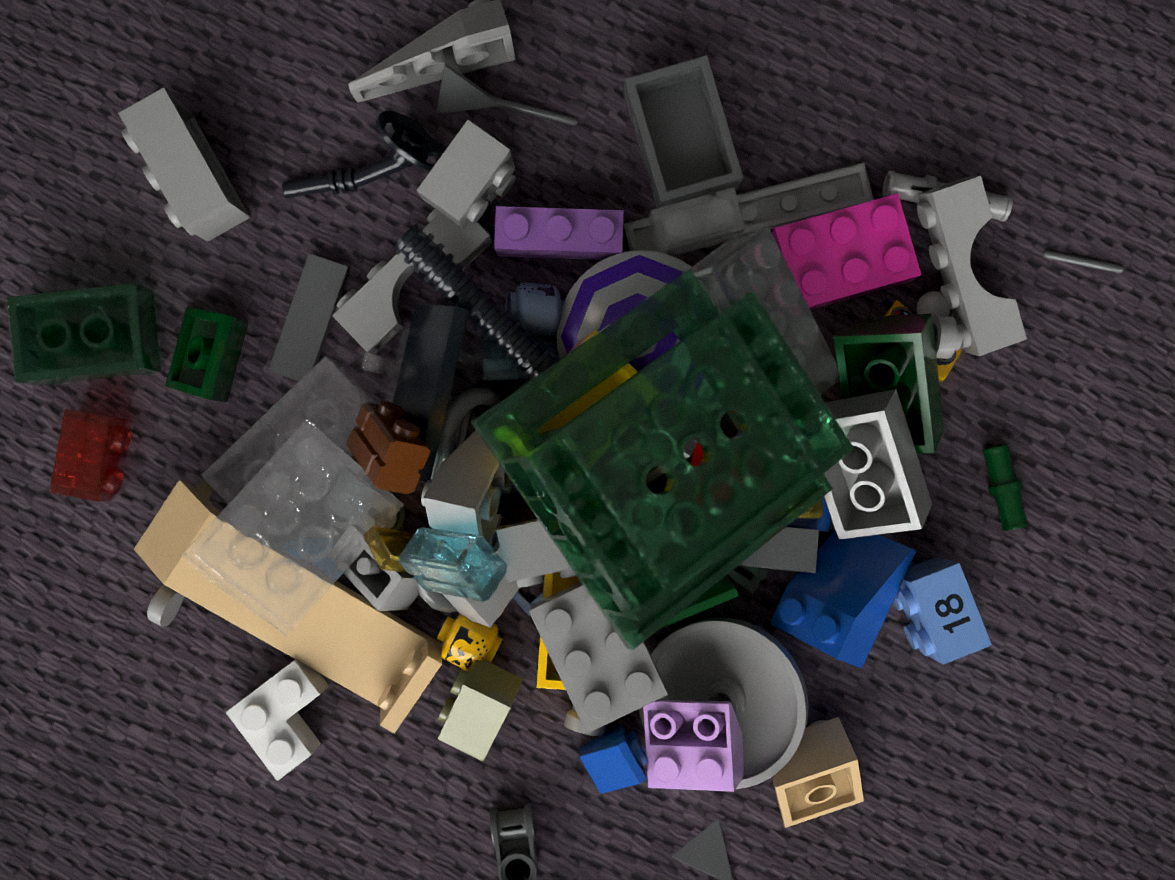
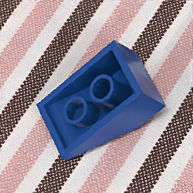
[770,530,916,668]

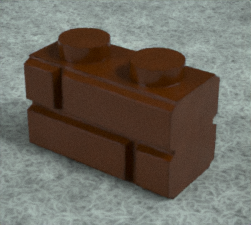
[346,401,431,495]

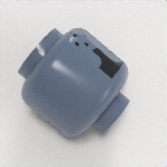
[505,282,565,338]

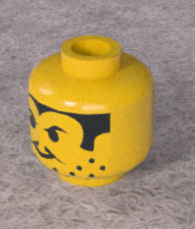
[437,614,503,672]

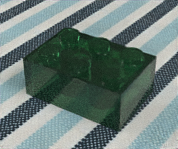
[7,283,162,386]

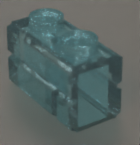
[399,527,508,602]

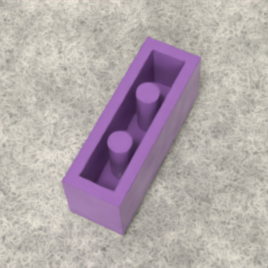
[494,206,624,260]

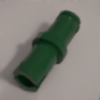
[982,444,1029,531]

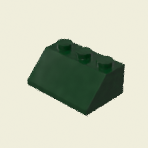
[833,313,944,453]

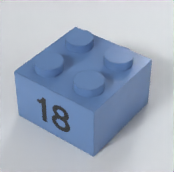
[893,557,992,664]

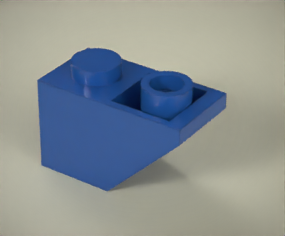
[579,723,648,794]

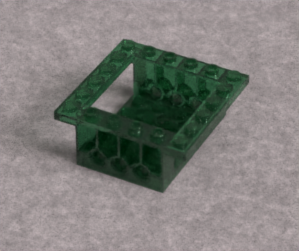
[471,269,854,650]

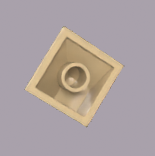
[773,717,864,828]

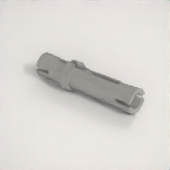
[882,170,1013,222]

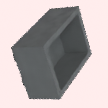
[623,55,743,212]

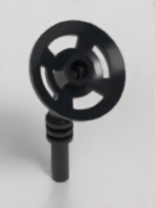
[282,111,446,198]

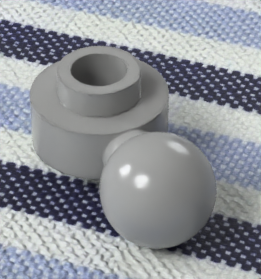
[916,291,963,359]

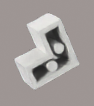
[226,659,329,781]

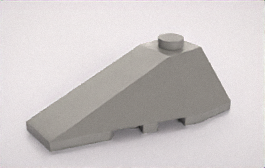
[348,0,516,103]
[421,381,535,564]

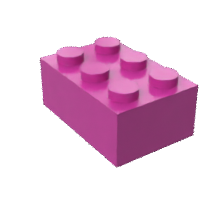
[768,193,921,315]

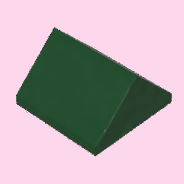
[165,307,248,403]

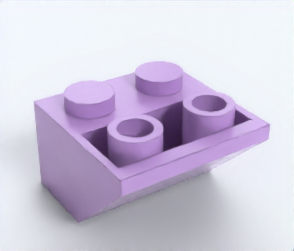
[643,700,745,792]

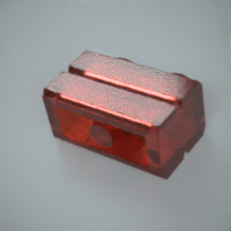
[49,409,131,501]

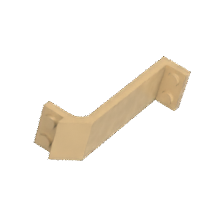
[134,479,442,734]

